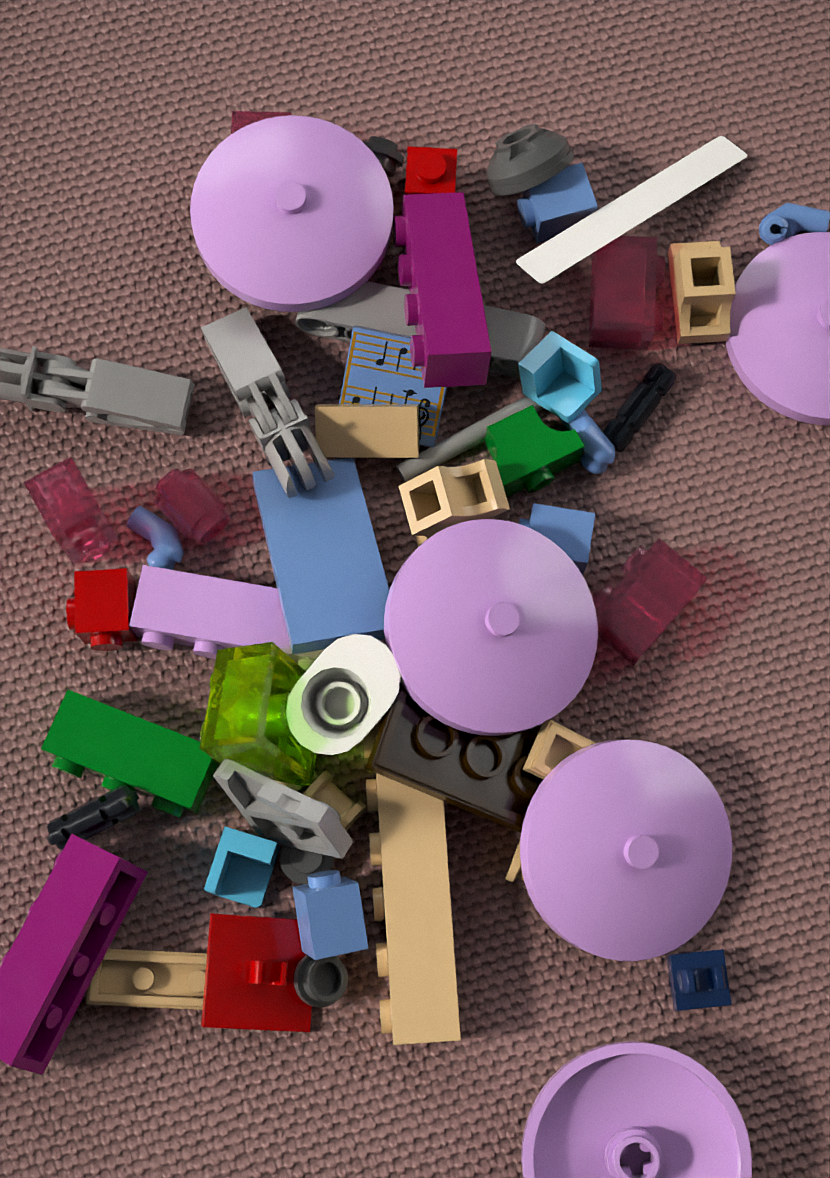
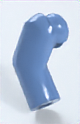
[759,203,830,245]
[127,506,184,570]

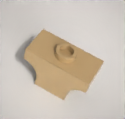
[668,241,736,344]
[398,459,510,546]

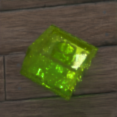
[200,642,317,786]

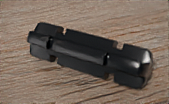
[603,363,676,452]
[47,785,140,850]

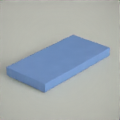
[253,458,389,655]

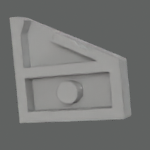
[213,759,354,859]

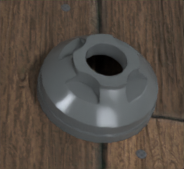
[486,124,574,196]

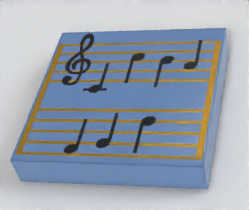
[339,325,447,447]

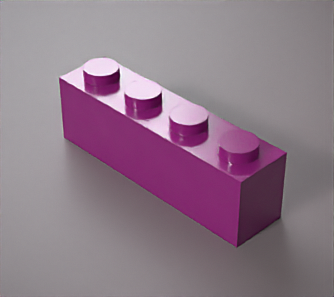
[393,192,492,388]
[0,834,148,1075]

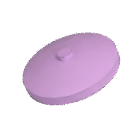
[190,115,394,312]
[725,232,830,425]
[384,519,598,736]
[520,740,732,961]
[521,1041,752,1178]

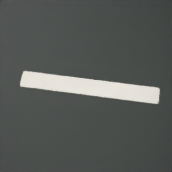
[516,136,747,284]

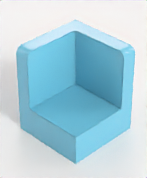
[518,331,602,423]
[204,827,281,908]

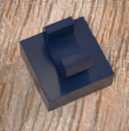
[666,949,732,1011]

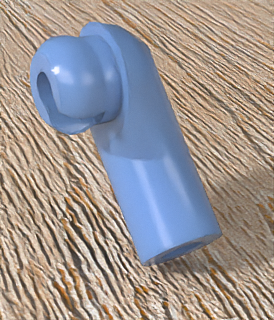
[559,410,615,474]

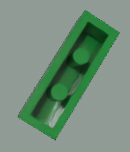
[41,689,222,818]

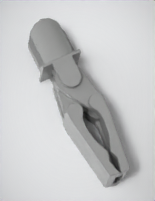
[201,307,335,498]
[0,346,195,435]

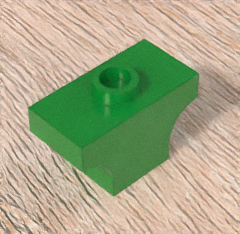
[485,405,585,497]

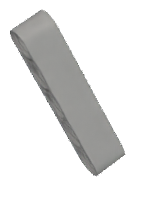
[295,281,546,378]

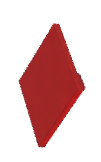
[201,913,312,1032]

